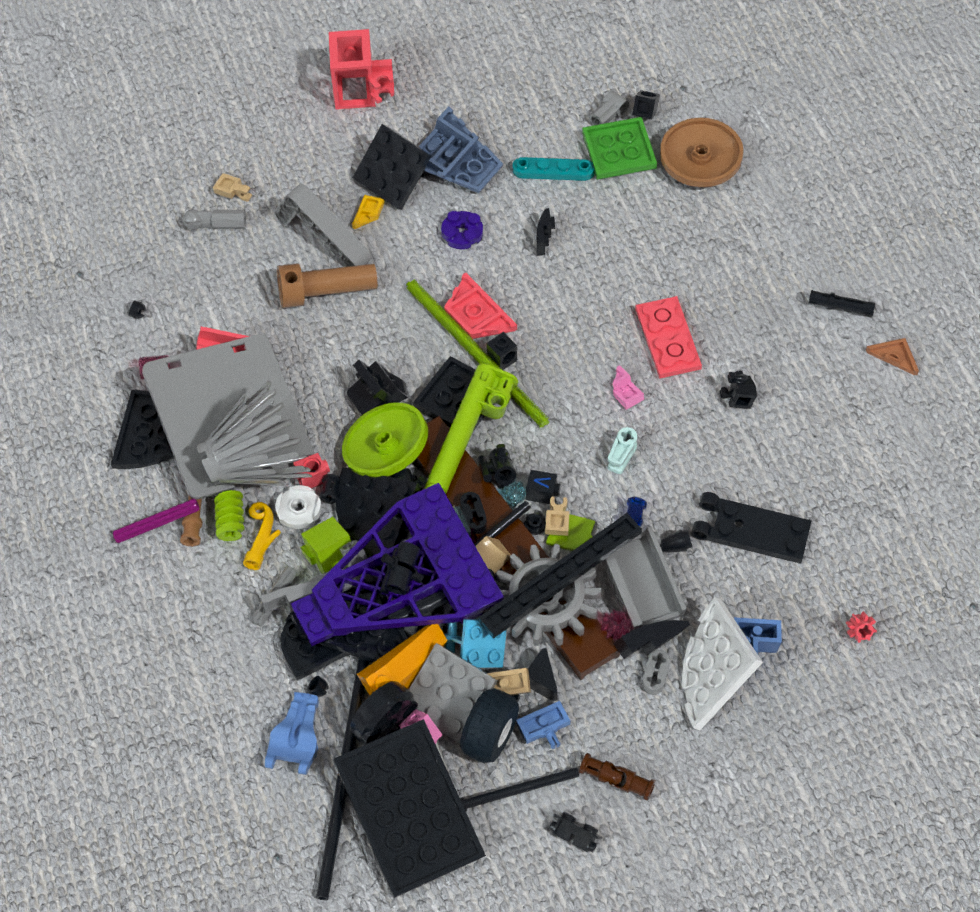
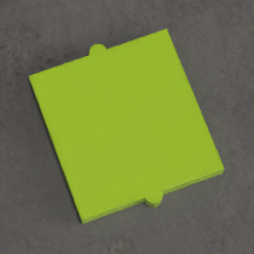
[546,514,595,551]

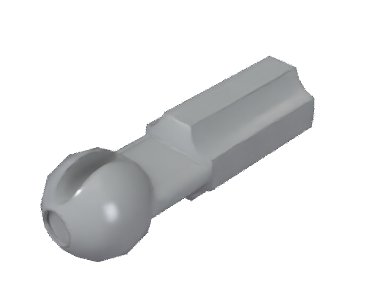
[183,209,246,230]

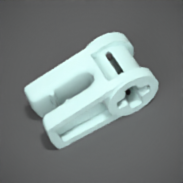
[608,427,637,474]

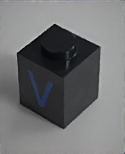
[526,470,561,504]

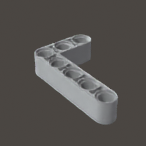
[275,183,372,267]

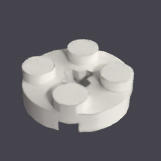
[275,485,322,529]

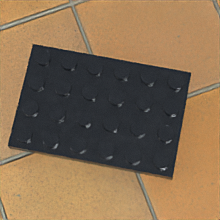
[333,719,486,899]

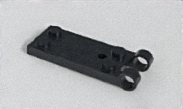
[691,492,812,564]

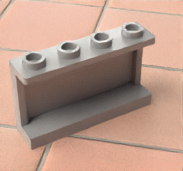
[602,526,688,631]

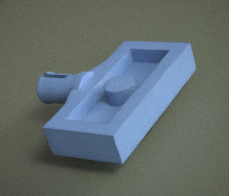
[516,701,570,749]

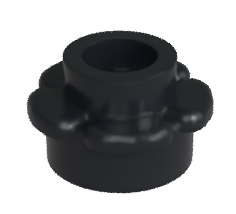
[524,514,546,535]

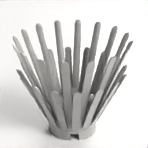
[197,380,312,487]

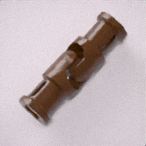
[579,753,656,801]

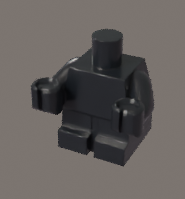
[719,371,757,409]

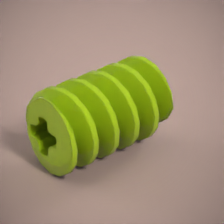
[214,490,245,541]

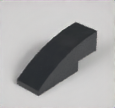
[613,620,691,659]

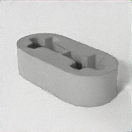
[643,650,670,695]

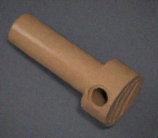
[277,263,378,308]

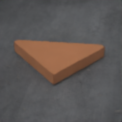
[866,338,919,375]

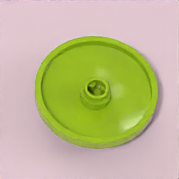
[342,403,428,477]

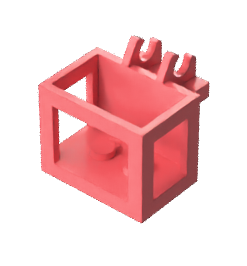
[329,29,395,109]

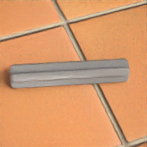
[252,566,297,626]

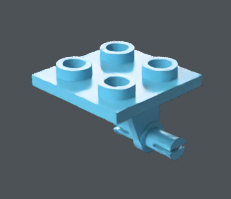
[445,619,507,668]

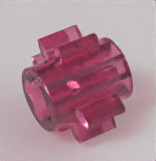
[601,609,631,640]

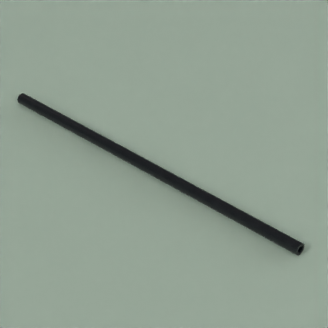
[316,567,386,901]

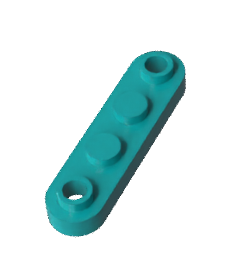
[512,157,595,181]

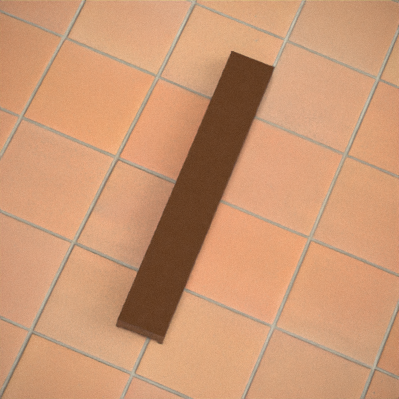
[414,416,620,680]

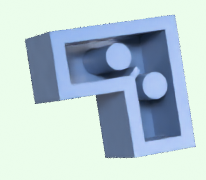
[734,617,782,654]

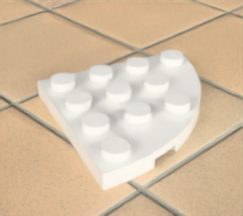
[682,597,763,730]

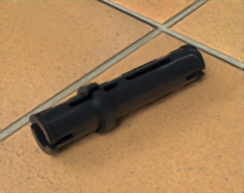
[808,290,875,316]

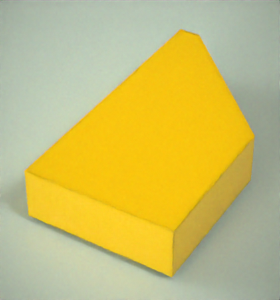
[352,195,384,229]

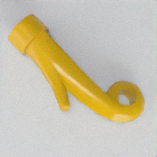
[243,502,281,570]

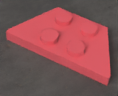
[444,273,517,339]

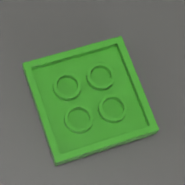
[582,117,657,179]

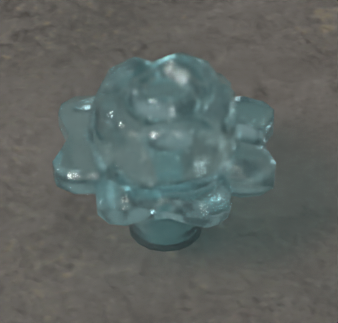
[502,481,526,507]

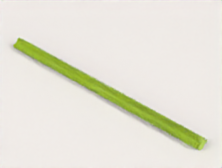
[406,279,550,428]

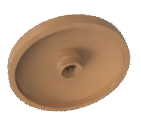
[660,118,743,187]

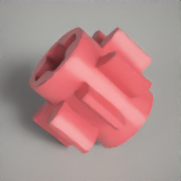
[846,611,877,643]

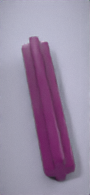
[113,499,200,543]

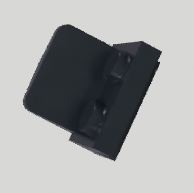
[347,360,408,415]

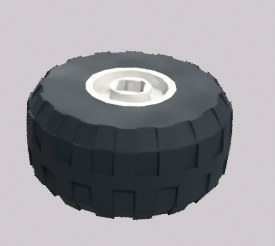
[460,688,519,764]

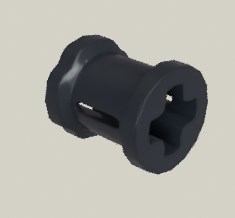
[319,474,340,504]

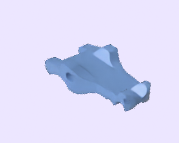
[265,692,319,775]

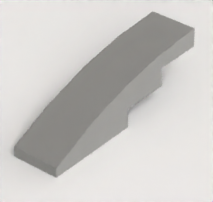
[260,579,357,613]

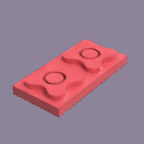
[635,296,702,379]

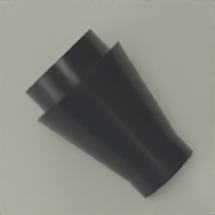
[660,529,692,553]

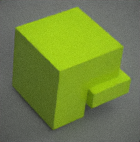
[300,516,351,574]

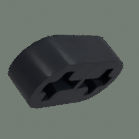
[460,492,487,534]

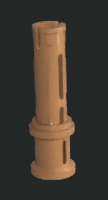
[180,496,203,547]

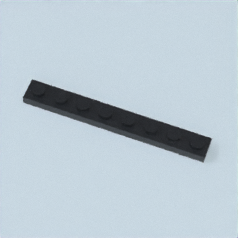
[478,513,642,638]

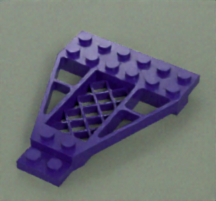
[291,483,504,646]

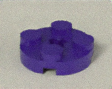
[441,211,483,250]

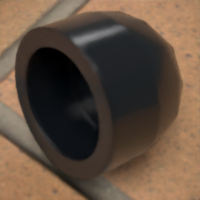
[129,300,146,319]
[308,676,329,697]

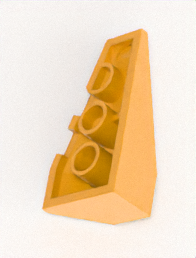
[357,624,448,695]

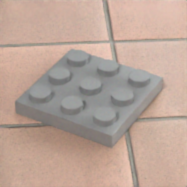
[409,643,498,743]

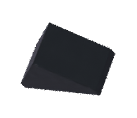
[528,648,557,701]

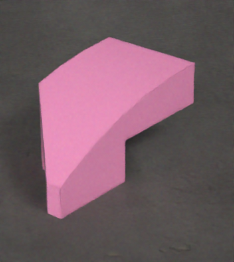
[613,365,645,410]

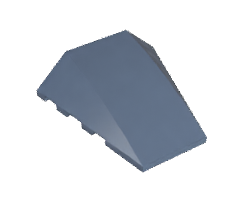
[418,106,503,193]

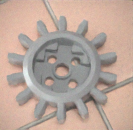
[496,544,601,646]

